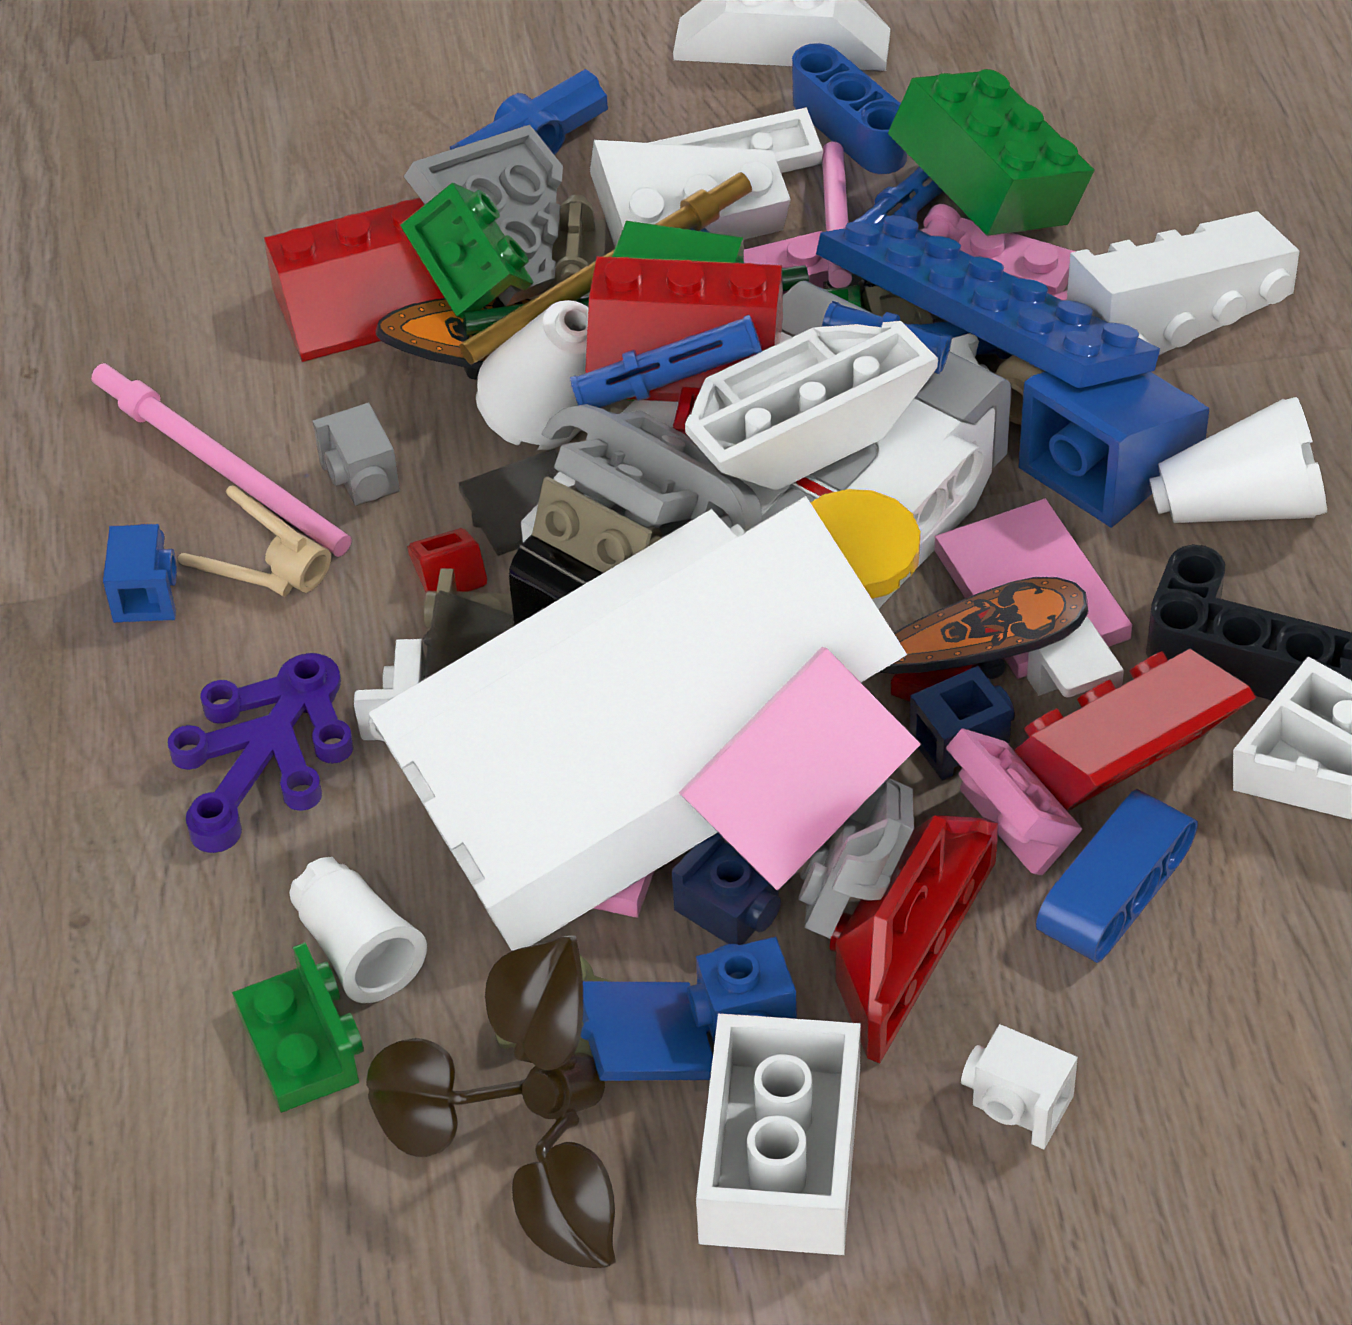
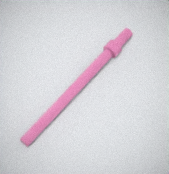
[91,363,352,557]

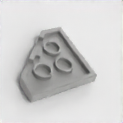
[404,125,563,306]

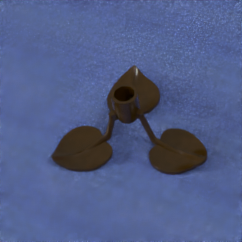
[366,935,616,1268]

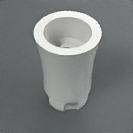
[289,857,427,1003]

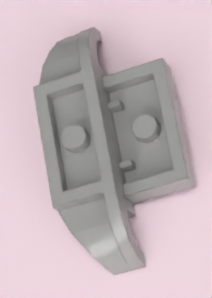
[541,404,762,532]
[799,778,914,939]

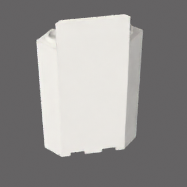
[368,496,907,951]

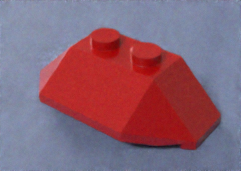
[829,815,998,1064]

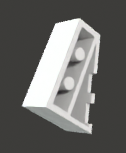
[590,140,791,248]
[1233,657,1352,820]

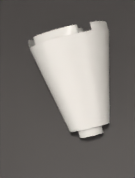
[476,300,588,450]
[1149,397,1327,523]

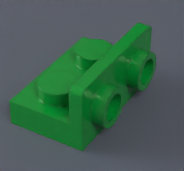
[400,182,534,319]
[232,942,364,1113]

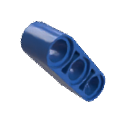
[792,43,907,174]
[1036,789,1198,963]

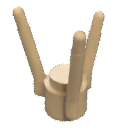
[177,485,331,597]

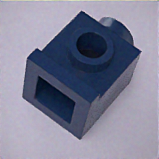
[909,666,1015,781]
[672,833,781,945]

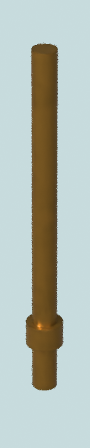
[459,172,752,364]

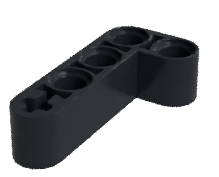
[1146,544,1352,701]

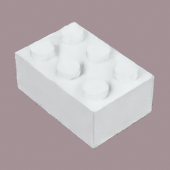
[696,1013,861,1255]

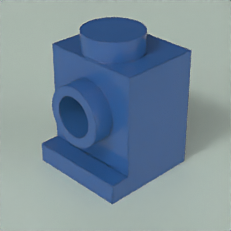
[103,524,177,623]

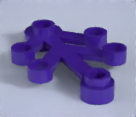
[167,653,353,853]

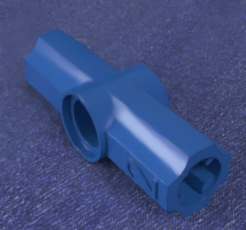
[450,69,608,155]

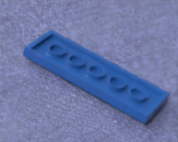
[816,215,1160,388]

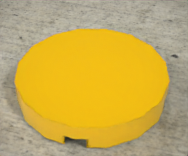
[810,489,921,599]

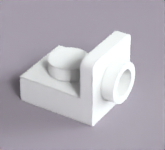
[354,639,429,741]

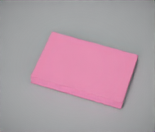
[934,498,1132,679]
[679,647,921,891]

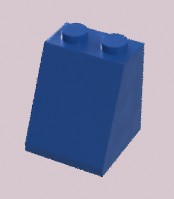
[1019,372,1210,528]

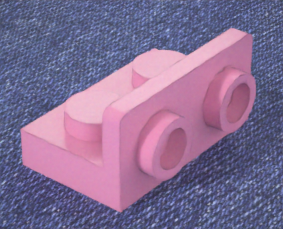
[946,728,1082,875]

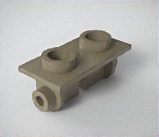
[546,195,607,296]
[532,476,662,573]

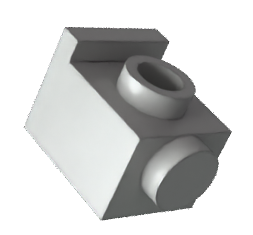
[313,402,400,506]

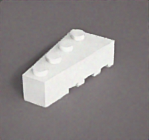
[1067,211,1300,355]

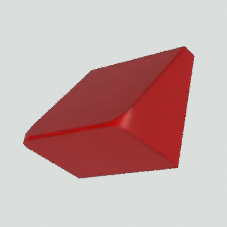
[407,528,488,593]

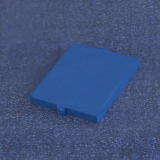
[581,981,713,1081]

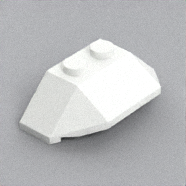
[673,0,890,71]
[685,321,938,490]

